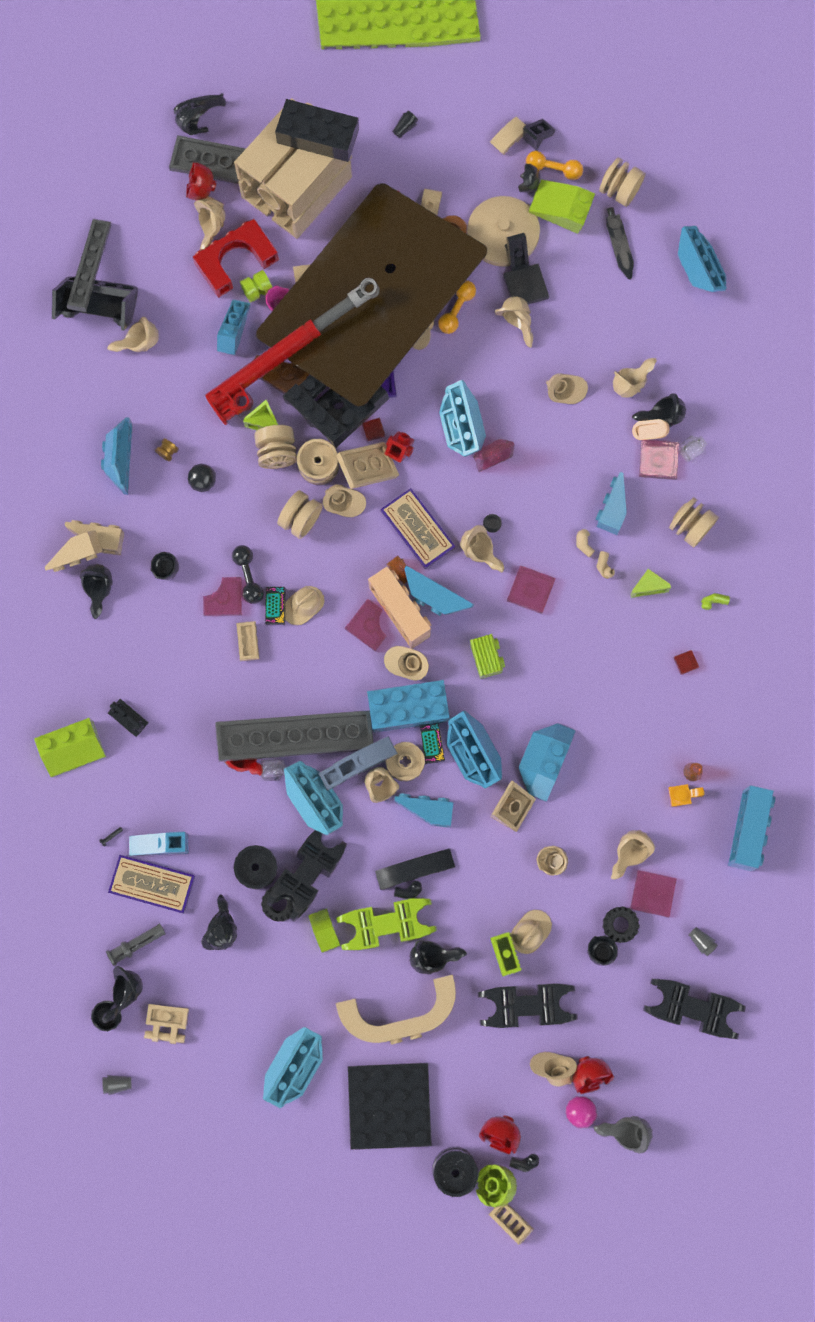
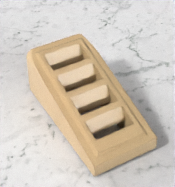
[489,1204,534,1245]

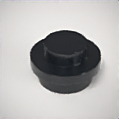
[483,514,502,533]

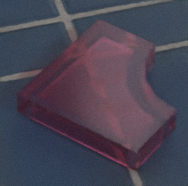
[203,577,242,616]
[345,598,387,651]

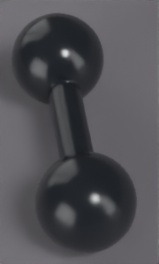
[232,545,264,604]

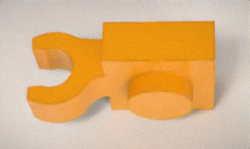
[668,784,705,807]

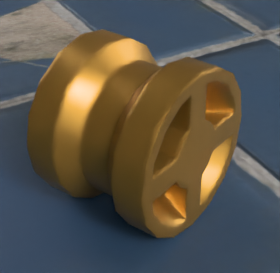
[155,438,179,462]

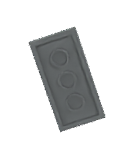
[169,135,246,184]

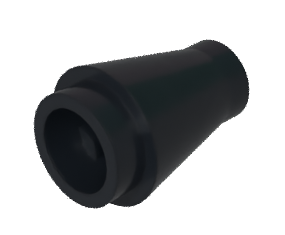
[392,110,418,138]

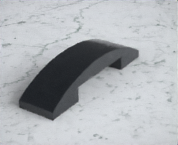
[375,849,456,890]

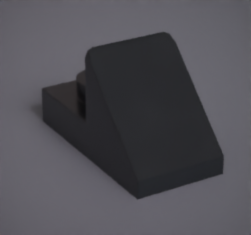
[523,119,556,150]
[505,233,529,272]

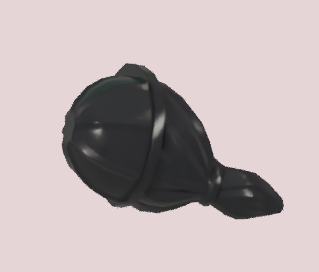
[632,393,686,427]
[80,564,113,619]
[201,894,237,950]
[409,940,467,975]
[103,966,143,1023]

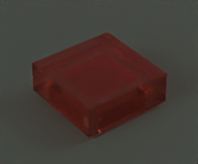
[362,417,385,442]
[673,650,699,675]

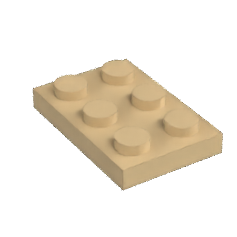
[336,442,399,489]

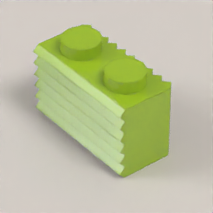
[470,634,505,679]
[490,932,522,977]

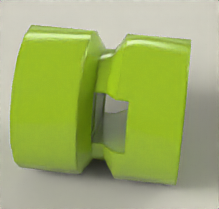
[240,270,273,303]

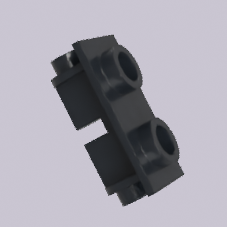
[108,699,149,737]

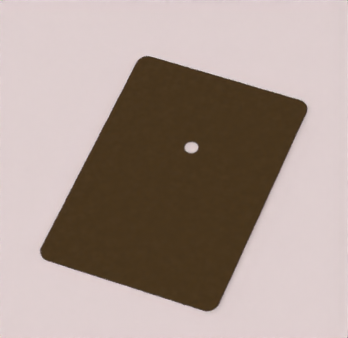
[256,183,487,406]

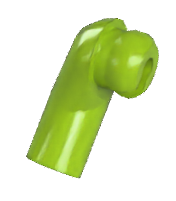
[701,593,730,610]

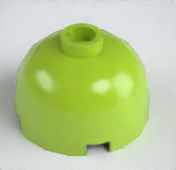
[476,1164,517,1207]

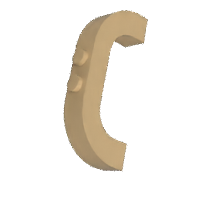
[336,975,456,1044]

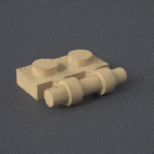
[144,1004,189,1044]

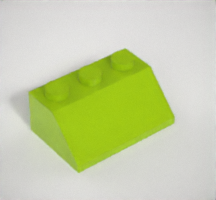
[34,718,106,778]

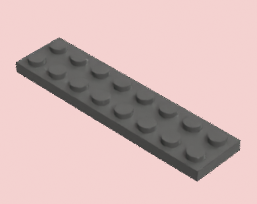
[215,710,373,762]

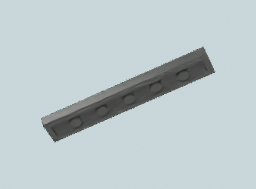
[67,219,111,312]

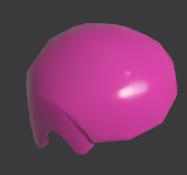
[266,286,289,311]
[566,1096,597,1128]

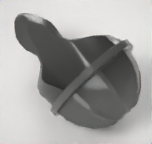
[593,1116,653,1153]

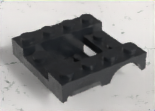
[283,375,389,449]

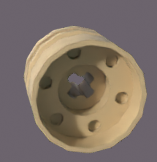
[599,157,646,207]
[254,425,297,469]
[669,497,719,548]

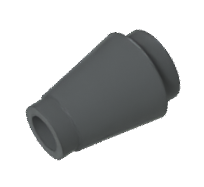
[688,927,718,956]
[102,1075,132,1095]

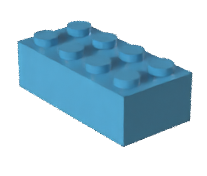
[367,680,450,733]
[728,785,775,871]

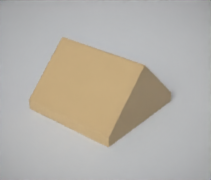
[491,780,536,832]

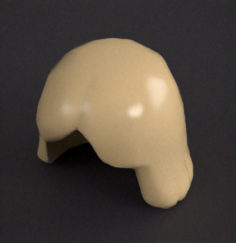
[364,767,399,803]

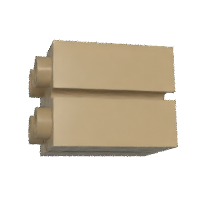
[234,98,352,239]

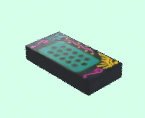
[265,587,286,625]
[420,723,445,764]

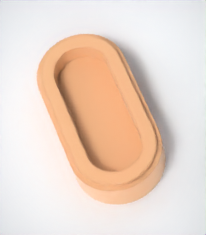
[632,419,670,440]

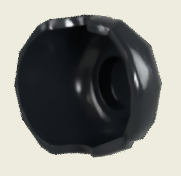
[518,164,540,192]
[188,463,216,492]
[150,552,179,580]
[587,935,618,966]
[91,1000,122,1032]

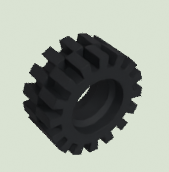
[261,887,293,922]
[602,906,640,943]

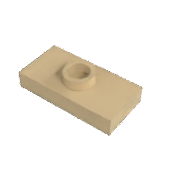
[421,189,442,216]
[236,621,260,662]

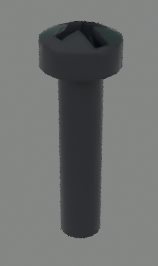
[99,827,123,847]

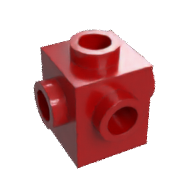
[384,431,415,463]

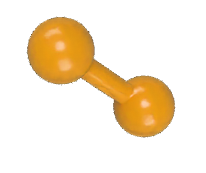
[526,151,583,181]
[438,280,476,334]

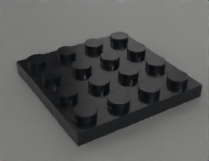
[348,1063,432,1150]

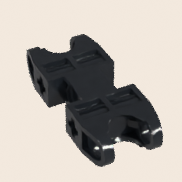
[267,830,347,922]
[643,979,746,1039]
[478,983,578,1028]

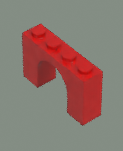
[192,219,279,298]

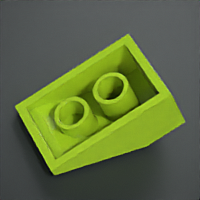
[528,179,595,234]

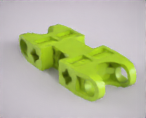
[336,899,437,950]

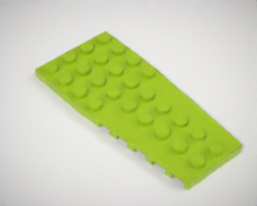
[316,0,480,50]

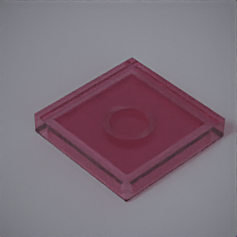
[639,440,679,480]
[507,565,556,614]
[630,870,677,918]

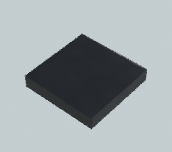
[503,264,549,304]

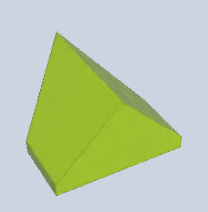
[243,400,278,431]

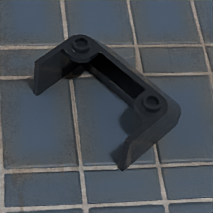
[52,276,138,331]

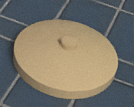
[467,196,540,266]

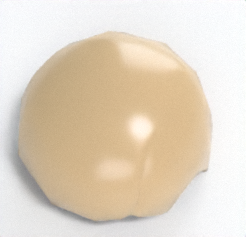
[536,846,569,876]

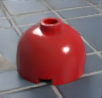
[186,162,216,200]
[572,1056,614,1094]
[479,1115,521,1154]

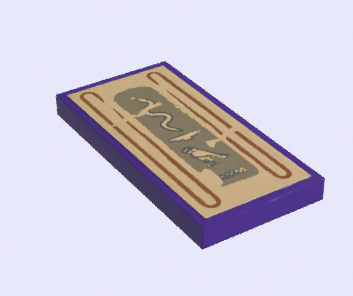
[380,488,455,569]
[108,855,195,914]

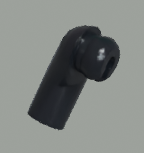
[394,881,422,899]
[509,1153,539,1173]

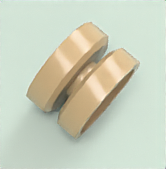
[297,439,339,485]
[277,490,323,539]

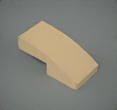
[490,116,526,155]

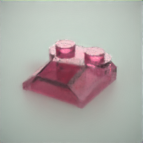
[473,439,515,472]

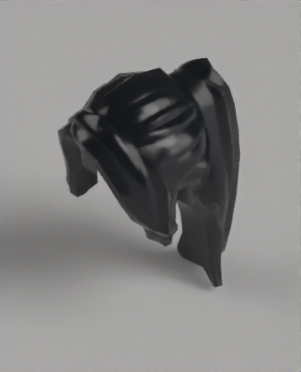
[174,93,226,135]

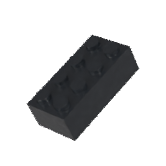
[275,99,359,162]

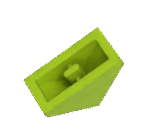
[630,569,671,598]
[308,908,340,953]

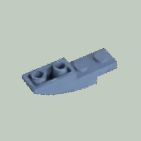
[319,736,398,790]

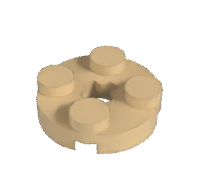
[386,742,425,781]

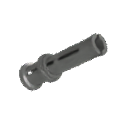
[106,923,166,967]

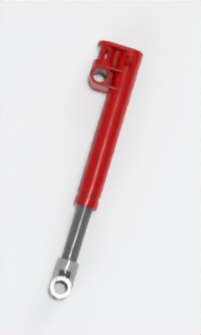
[205,278,380,425]

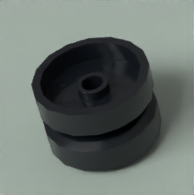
[233,845,278,890]
[432,1147,478,1197]

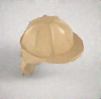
[194,200,226,250]
[495,297,533,348]
[107,317,159,352]
[613,358,657,397]
[460,525,504,573]
[611,830,655,879]

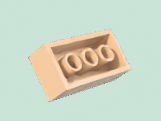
[368,567,432,649]

